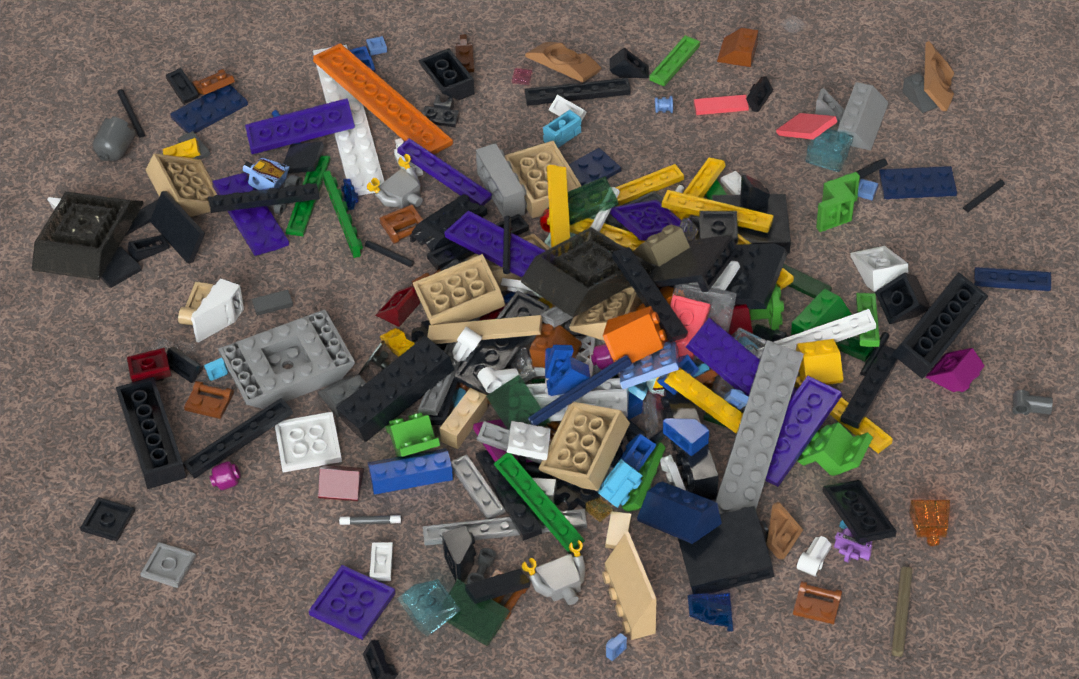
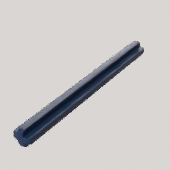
[528,355,632,426]

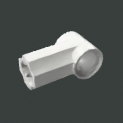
[452,326,482,362]
[477,367,519,393]
[797,536,832,577]

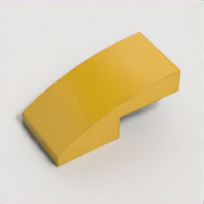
[380,328,415,357]

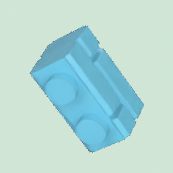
[543,110,581,148]
[597,459,642,508]

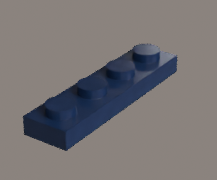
[974,267,1051,291]

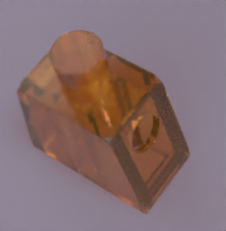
[909,500,950,546]

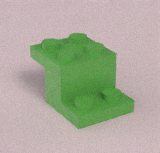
[816,172,860,232]
[743,284,784,331]
[385,412,440,457]
[798,422,873,476]

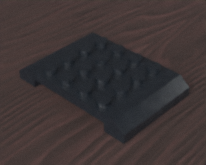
[678,243,788,309]

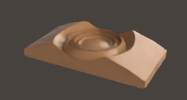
[924,41,954,111]
[525,42,601,83]

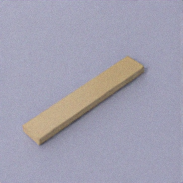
[427,315,542,344]

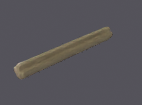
[892,566,912,657]

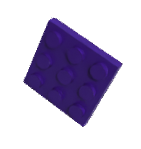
[610,200,688,241]
[308,565,396,640]

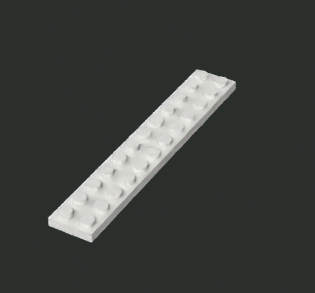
[313,45,384,197]

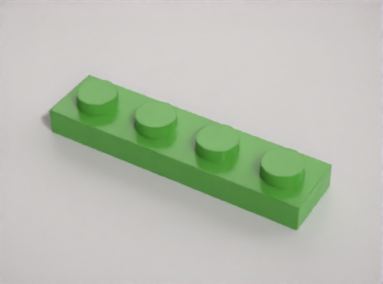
[650,35,700,87]
[856,293,880,347]
[622,442,666,512]

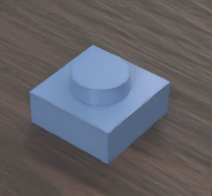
[366,36,387,56]
[858,179,878,201]
[724,389,749,409]
[606,633,627,661]

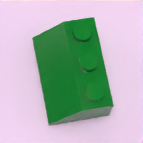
[791,288,852,336]

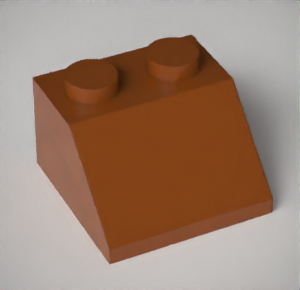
[717,28,758,67]
[529,323,582,368]

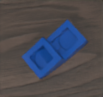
[349,46,376,72]

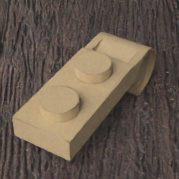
[178,282,213,325]

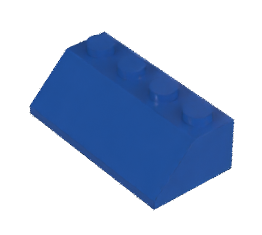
[367,448,453,495]

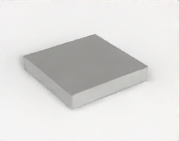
[140,542,196,588]

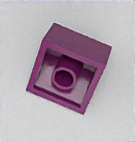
[926,348,985,392]

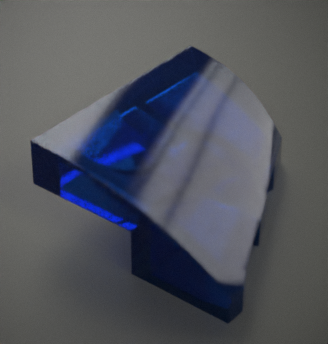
[687,593,734,632]

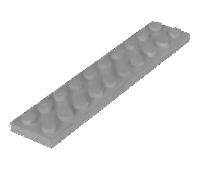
[715,340,804,514]

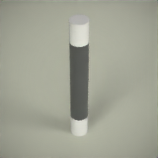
[339,515,401,525]

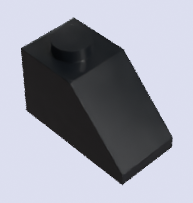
[610,48,649,78]
[740,175,770,211]

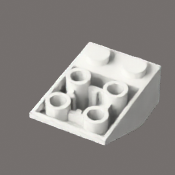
[191,279,244,342]

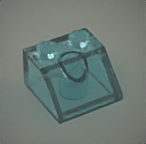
[397,579,460,636]

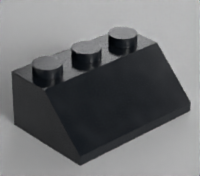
[418,48,475,100]

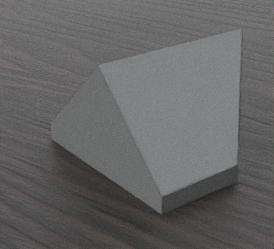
[815,88,845,123]

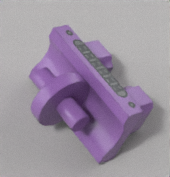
[834,528,872,563]

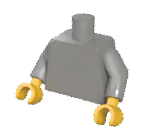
[367,154,423,209]
[522,540,586,605]

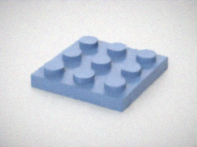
[620,341,679,389]

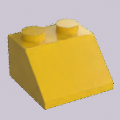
[796,339,843,385]

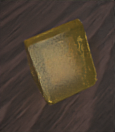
[586,498,614,522]

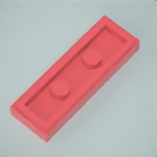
[694,95,749,115]

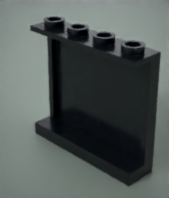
[712,194,791,253]
[649,234,739,292]
[678,506,775,597]

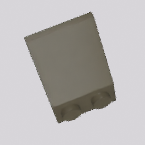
[633,225,690,267]

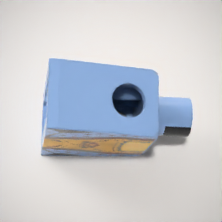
[243,158,289,190]

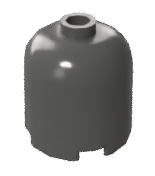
[92,116,136,162]

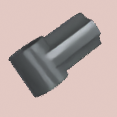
[1012,390,1053,415]

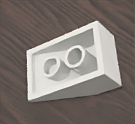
[850,246,908,292]

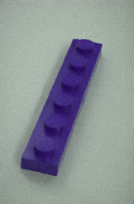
[397,138,492,206]

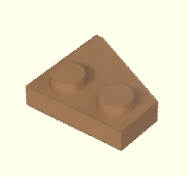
[766,502,803,559]

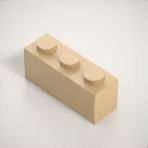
[440,388,488,449]

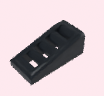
[127,235,170,262]

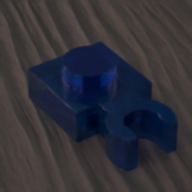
[341,179,358,211]

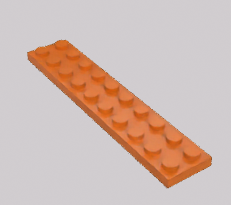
[313,43,453,154]

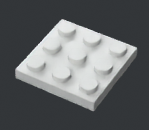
[275,412,342,472]

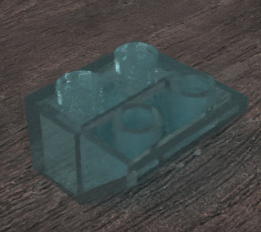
[806,128,854,172]

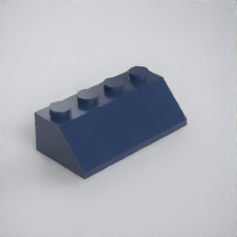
[637,481,722,544]

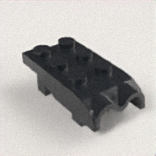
[410,194,488,252]

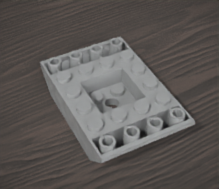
[218,309,355,409]

